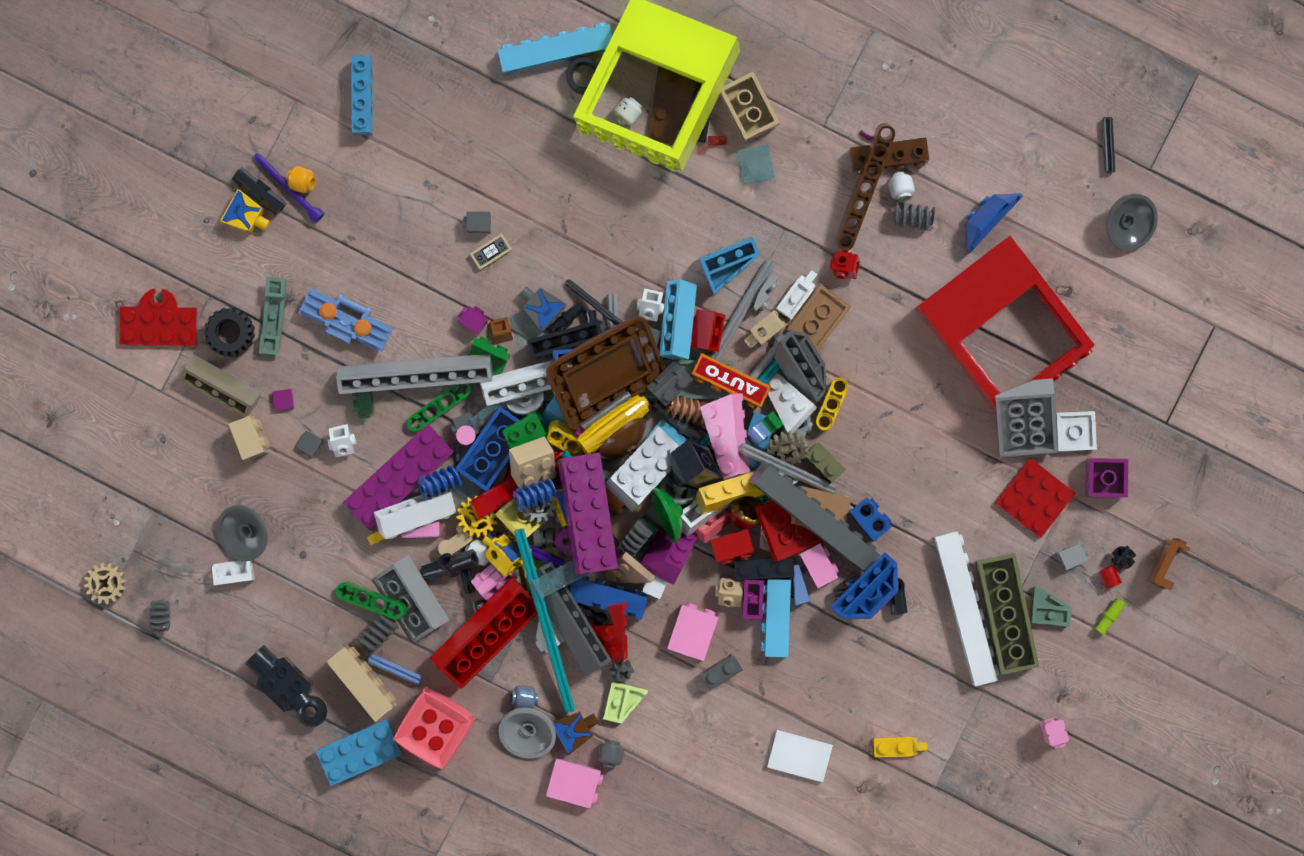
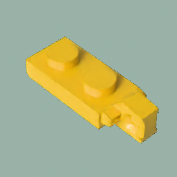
[873,736,928,758]

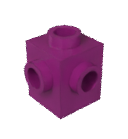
[552,526,571,554]

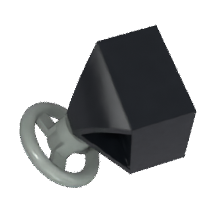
[660,439,724,505]

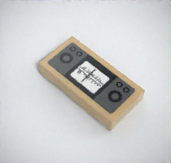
[470,233,512,270]

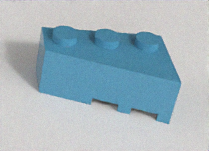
[698,236,760,294]

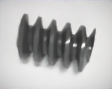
[894,202,935,231]
[356,614,399,655]

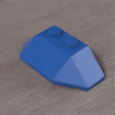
[965,193,1023,254]
[831,552,898,619]

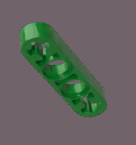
[407,383,472,432]
[336,582,407,620]

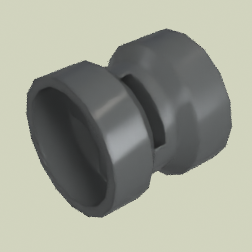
[533,528,554,548]

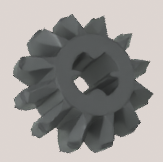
[149,600,171,633]

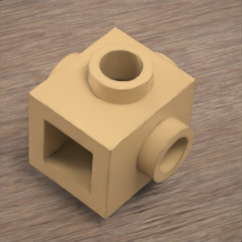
[715,578,744,607]

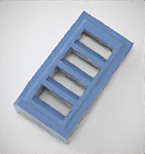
[793,564,810,606]

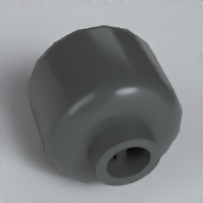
[598,740,624,769]

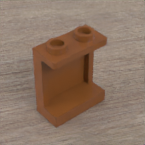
[1147,538,1190,590]

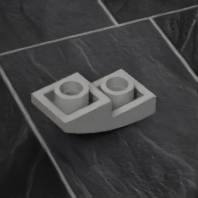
[753,273,778,312]

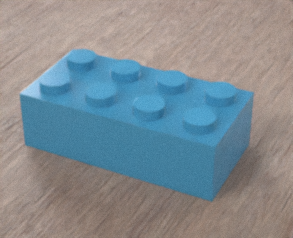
[316,718,404,786]

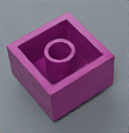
[1086,458,1129,498]

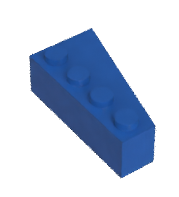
[570,575,648,620]

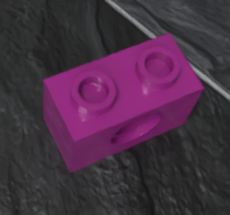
[742,580,764,619]

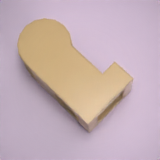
[438,526,474,555]

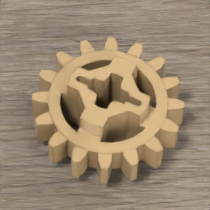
[84,562,127,604]

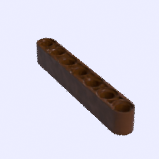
[835,123,895,251]

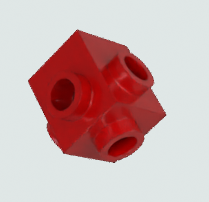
[830,251,861,280]

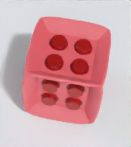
[393,687,476,770]

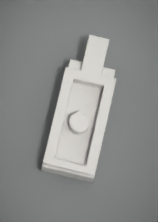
[776,270,818,320]

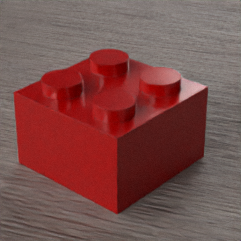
[710,529,754,565]

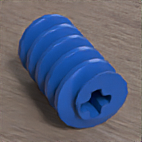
[418,465,462,500]
[513,478,557,512]

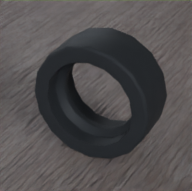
[566,57,599,95]

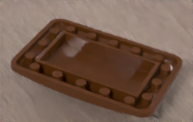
[546,316,666,429]

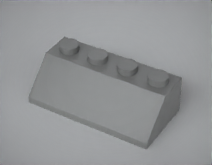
[373,555,449,643]

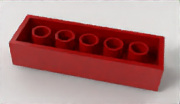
[430,576,537,689]

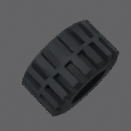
[204,308,255,357]

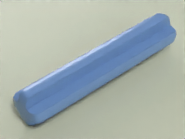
[368,654,422,685]

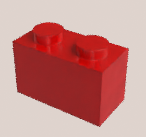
[690,309,726,352]

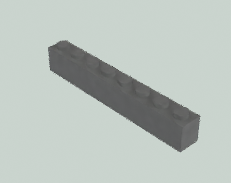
[748,462,880,572]

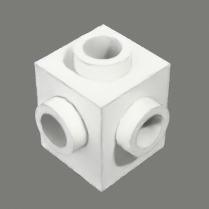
[636,288,665,322]
[328,424,357,458]

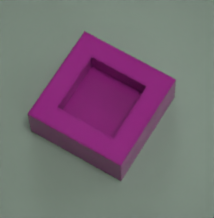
[272,389,295,411]

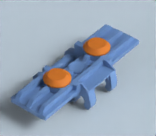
[299,288,393,352]

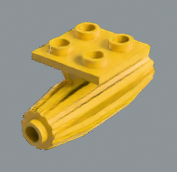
[576,395,649,455]

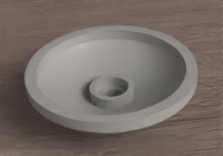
[499,708,556,759]

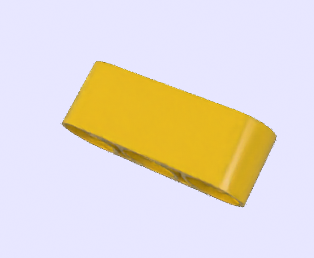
[815,378,849,431]
[547,420,597,456]

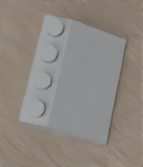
[995,379,1058,457]

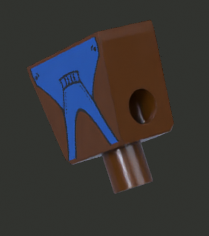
[552,711,599,755]

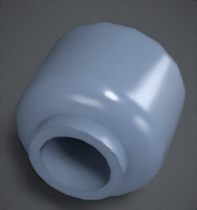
[509,685,539,709]

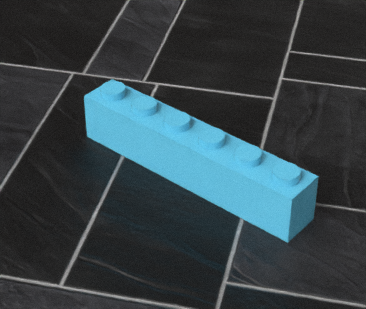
[498,23,612,75]

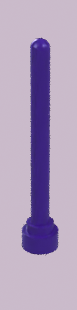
[254,154,325,224]

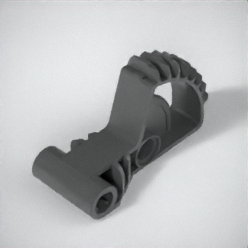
[615,481,693,559]

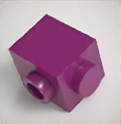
[458,306,489,336]

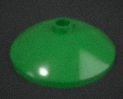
[651,488,683,543]

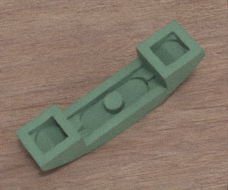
[259,277,286,355]

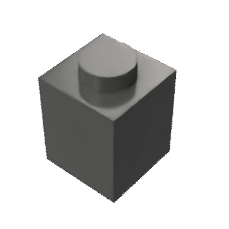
[463,211,491,233]

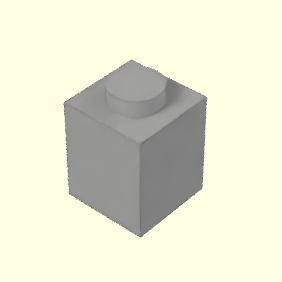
[1056,543,1088,570]

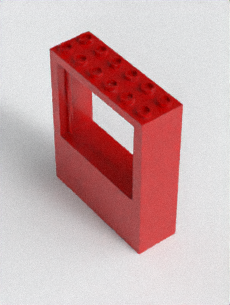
[915,236,1095,415]

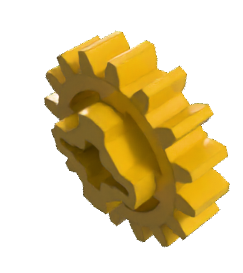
[456,496,497,538]

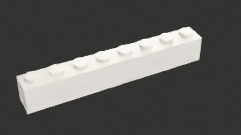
[934,531,999,687]

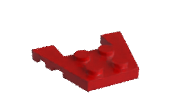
[591,602,628,663]

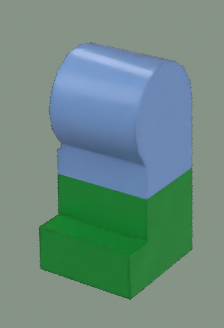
[746,411,783,446]

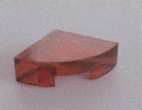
[708,136,727,146]

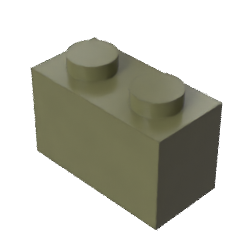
[806,442,846,483]

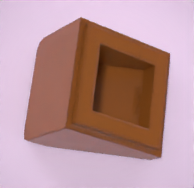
[489,317,513,344]

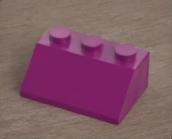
[641,530,698,585]

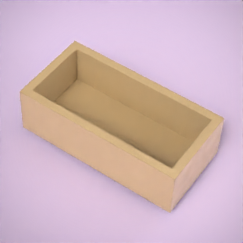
[327,645,397,722]

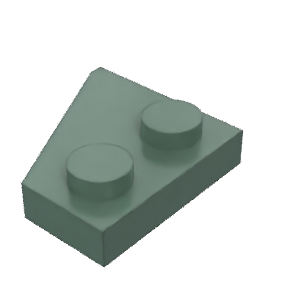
[1031,586,1072,626]

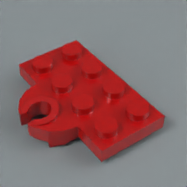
[119,288,198,346]

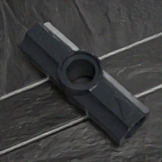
[232,167,287,216]
[421,549,479,582]

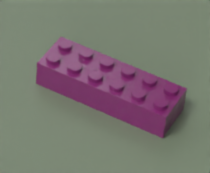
[343,424,455,531]
[558,453,618,575]

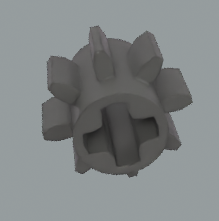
[609,660,634,683]

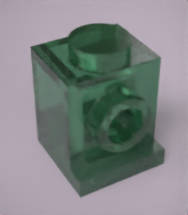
[352,391,375,419]

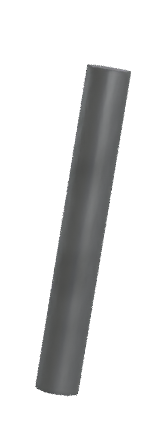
[580,391,632,430]

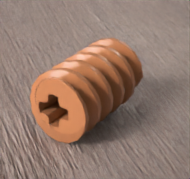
[665,395,706,426]

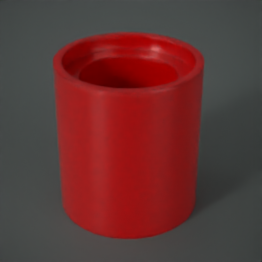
[1098,565,1122,589]

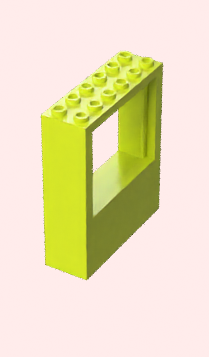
[573,0,740,172]

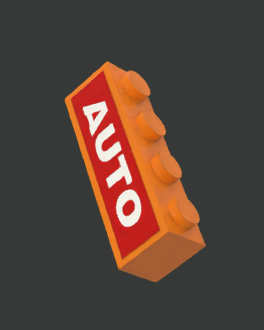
[691,353,771,409]

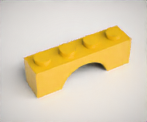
[695,471,765,515]

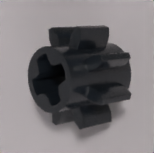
[1111,545,1136,570]

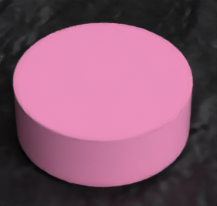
[456,425,476,445]

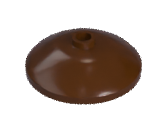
[598,418,646,460]

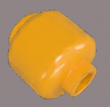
[286,166,316,193]

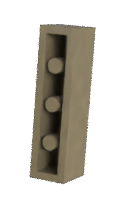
[180,355,261,418]

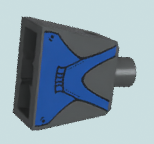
[519,286,567,333]

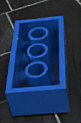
[455,406,520,491]

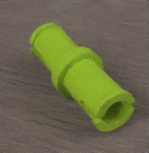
[1095,597,1127,635]

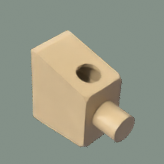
[744,310,788,348]

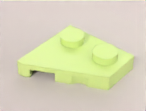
[603,681,648,724]

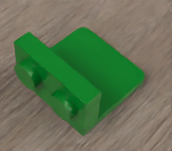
[468,336,511,376]
[502,411,552,449]

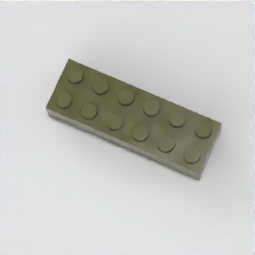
[975,553,1040,675]

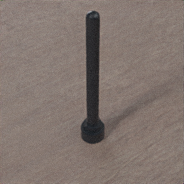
[565,279,623,325]

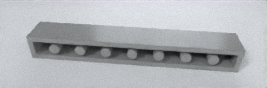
[336,354,493,394]

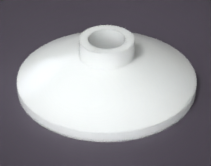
[506,391,544,415]

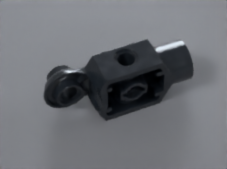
[245,645,328,728]

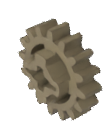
[766,431,808,466]

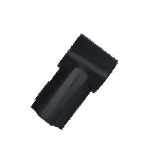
[889,577,908,615]

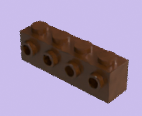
[849,137,930,175]

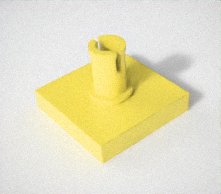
[495,499,546,538]

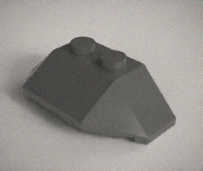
[775,330,828,402]

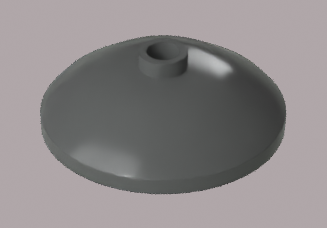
[1106,193,1158,250]
[217,505,268,561]

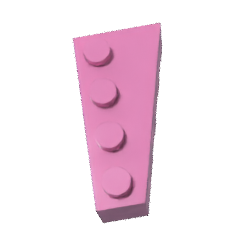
[700,394,750,480]

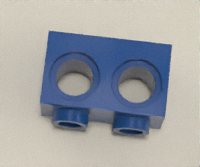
[849,497,892,542]

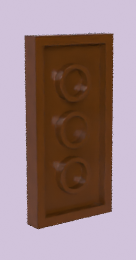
[649,66,695,145]

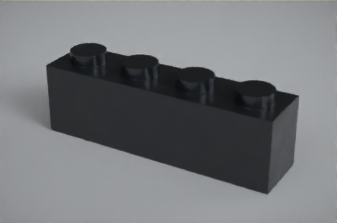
[527,320,607,360]

